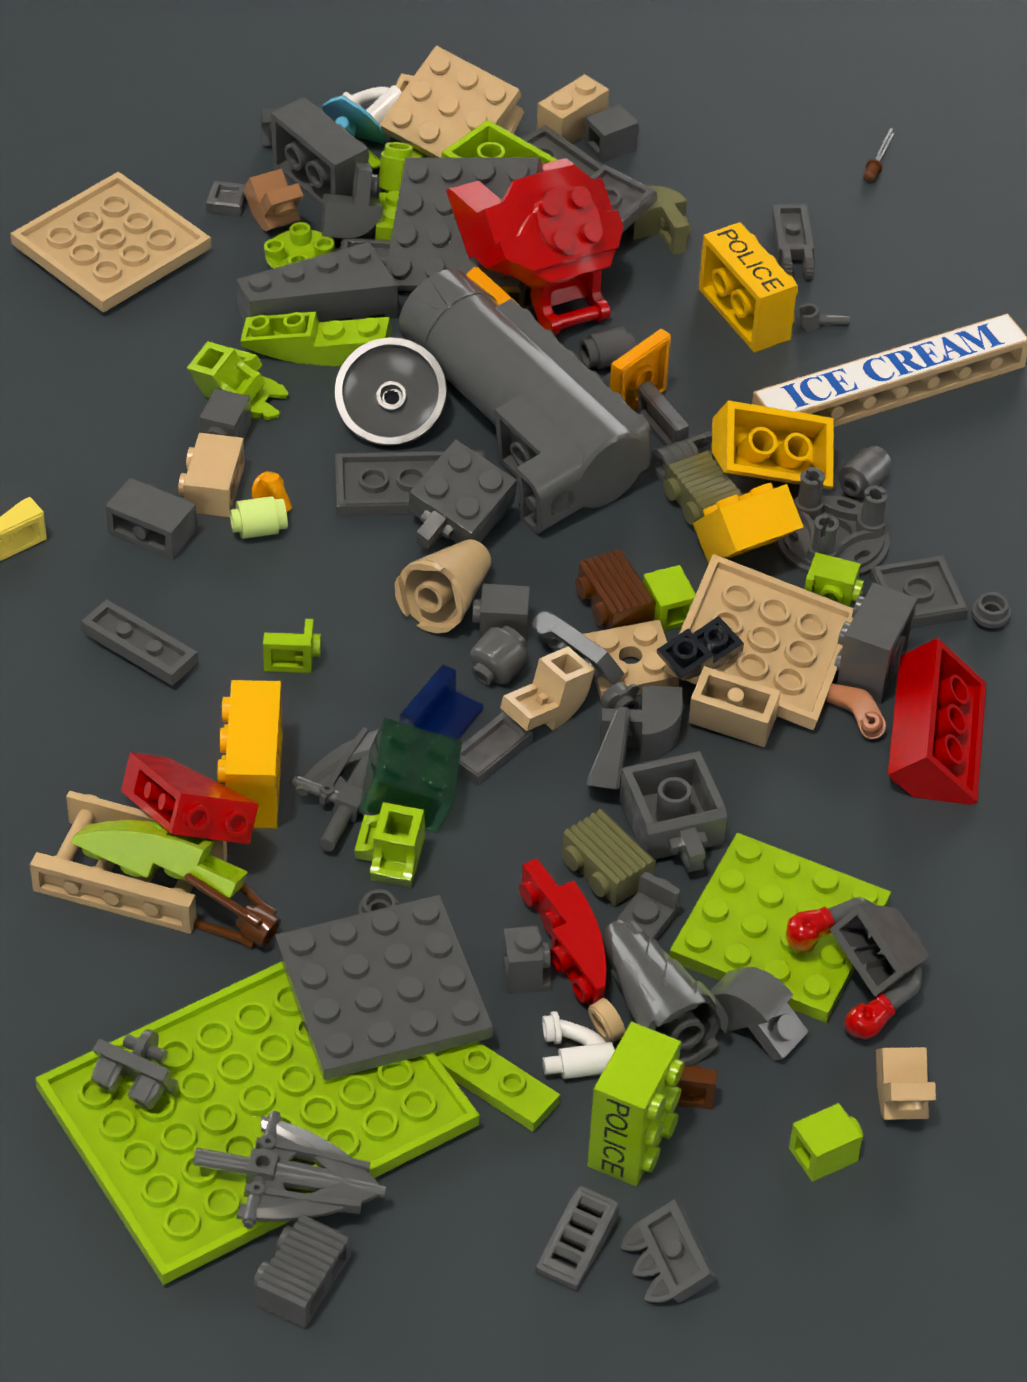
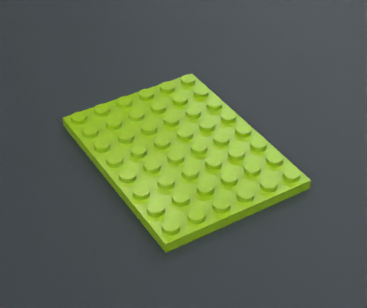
[35,962,480,1285]

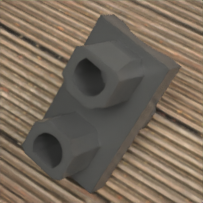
[91,1029,178,1110]

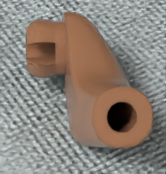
[826,683,886,740]

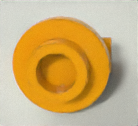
[252,471,292,512]

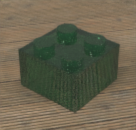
[359,718,463,833]

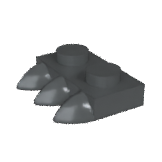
[621,1199,718,1303]

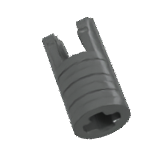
[651,430,718,481]

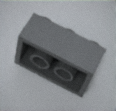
[271,97,369,208]

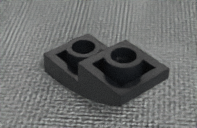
[657,616,744,681]

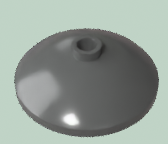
[335,338,446,446]

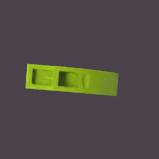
[240,312,392,366]
[71,820,248,898]

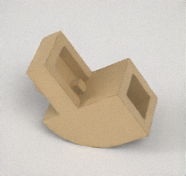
[500,646,595,731]
[876,1047,936,1120]

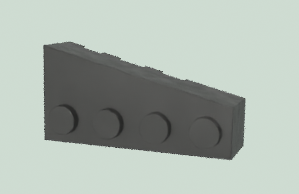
[236,242,398,323]

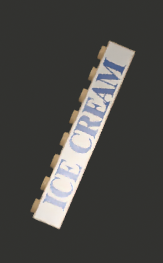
[752,313,1027,427]

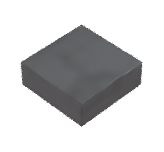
[206,181,247,216]

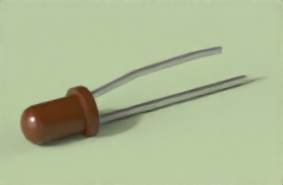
[863,129,894,182]

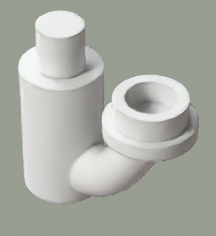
[342,85,402,124]
[542,1011,614,1079]

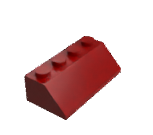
[888,638,986,805]

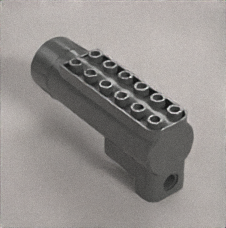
[399,269,651,534]

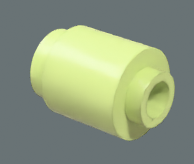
[230,496,288,539]

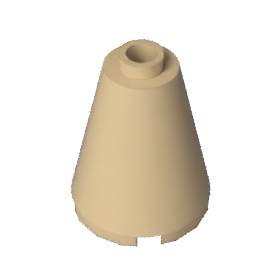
[395,539,491,634]

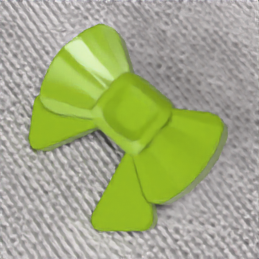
[250,376,288,420]

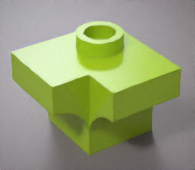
[187,341,265,402]
[354,802,426,888]

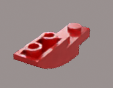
[519,858,606,1006]

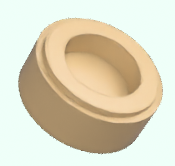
[588,998,626,1043]

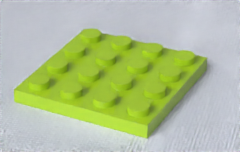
[669,833,891,1023]

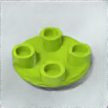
[264,222,335,269]

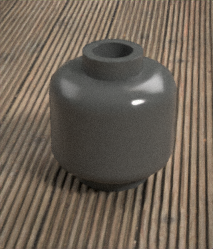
[470,626,528,685]

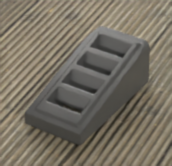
[586,706,631,790]
[536,1186,619,1291]

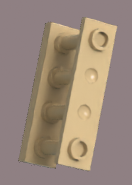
[30,790,227,934]

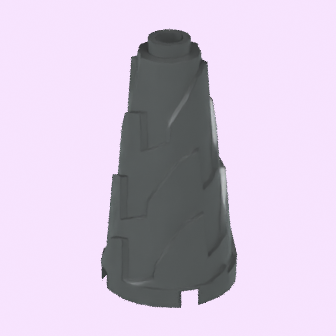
[602,920,728,1066]

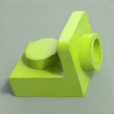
[263,619,321,673]

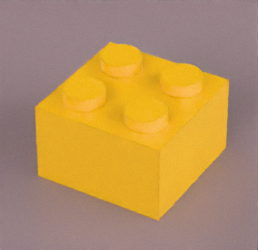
[693,482,803,565]

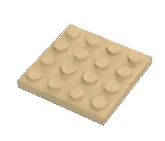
[10,171,211,313]
[664,554,854,730]

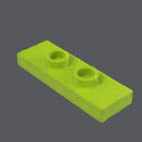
[434,1041,560,1132]

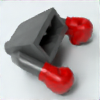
[786,897,929,1040]

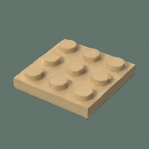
[380,46,521,158]

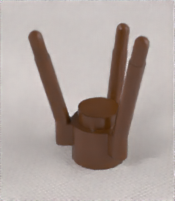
[184,873,281,950]

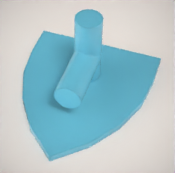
[321,95,387,144]

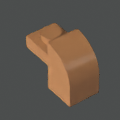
[243,169,303,231]

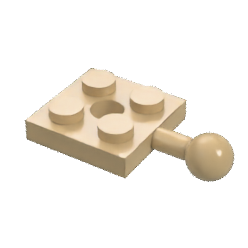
[583,620,679,699]

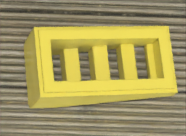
[0,497,47,561]

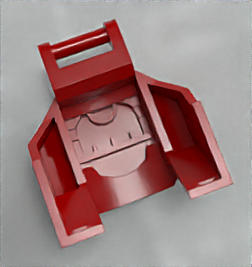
[446,158,624,335]

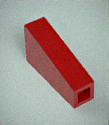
[121,752,259,844]

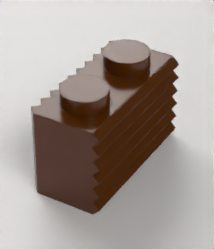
[575,548,656,630]

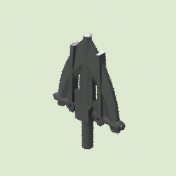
[292,724,406,851]
[193,1111,386,1228]

